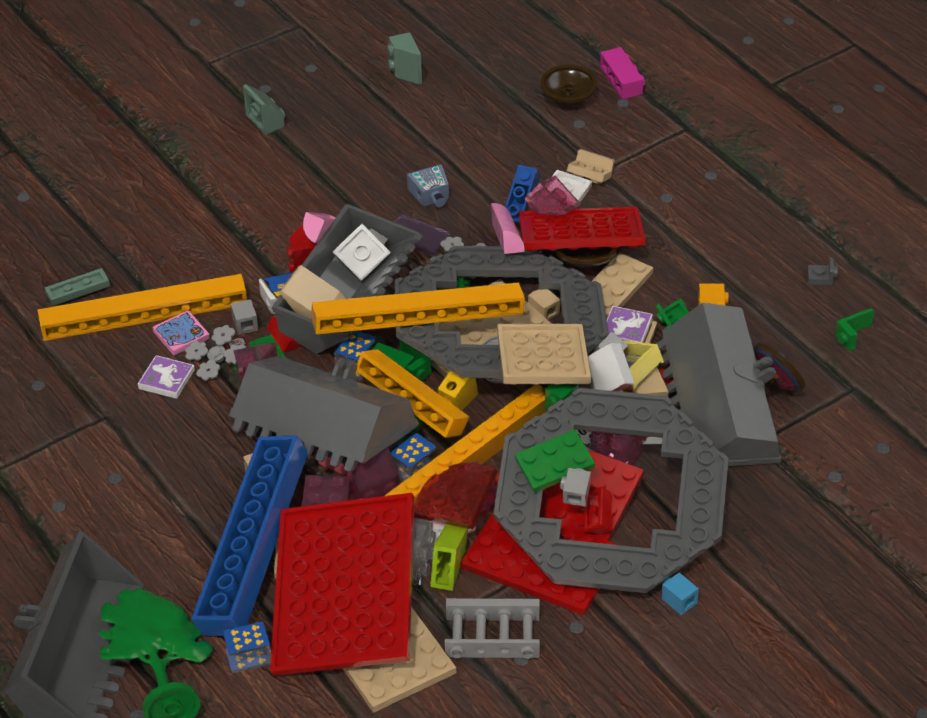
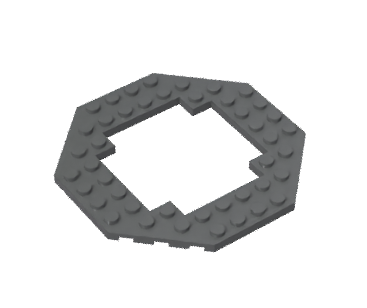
[395,246,608,379]
[494,388,729,593]

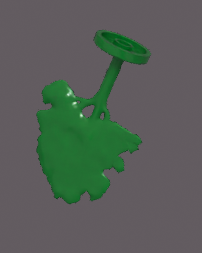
[98,587,213,718]

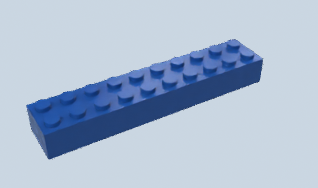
[191,436,308,636]

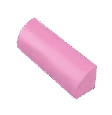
[491,203,525,254]
[303,212,336,243]

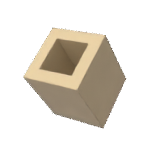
[528,289,560,320]

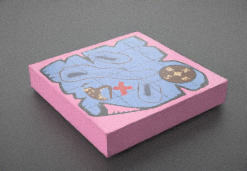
[152,310,210,356]

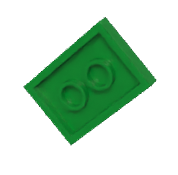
[515,429,595,493]

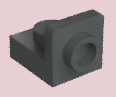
[807,257,838,286]

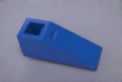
[505,165,540,223]

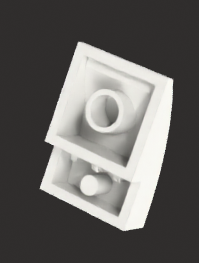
[579,343,634,392]

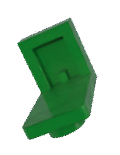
[835,308,874,351]
[400,340,432,381]

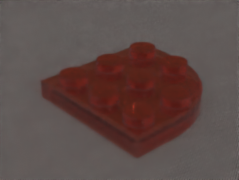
[414,463,497,530]

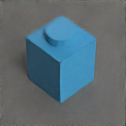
[662,573,699,615]

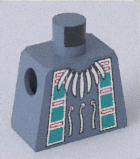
[407,164,449,207]

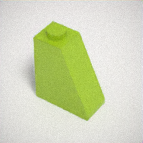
[430,524,468,591]

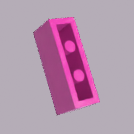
[600,47,645,99]

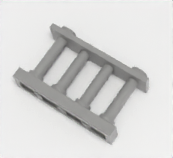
[445,598,540,659]

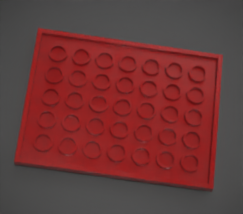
[270,493,415,676]

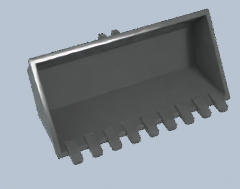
[272,204,423,354]
[656,303,781,466]
[229,356,419,472]
[5,530,151,718]

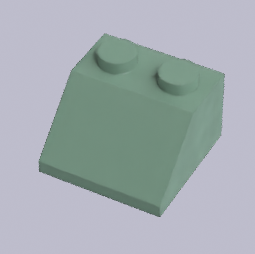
[387,32,422,84]
[243,84,285,135]

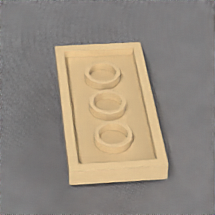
[592,253,653,312]

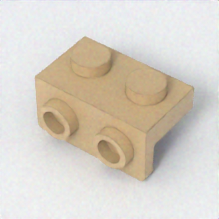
[567,149,615,183]

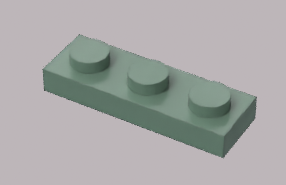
[45,268,110,306]

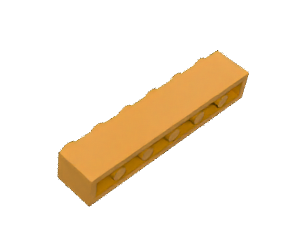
[357,349,469,438]

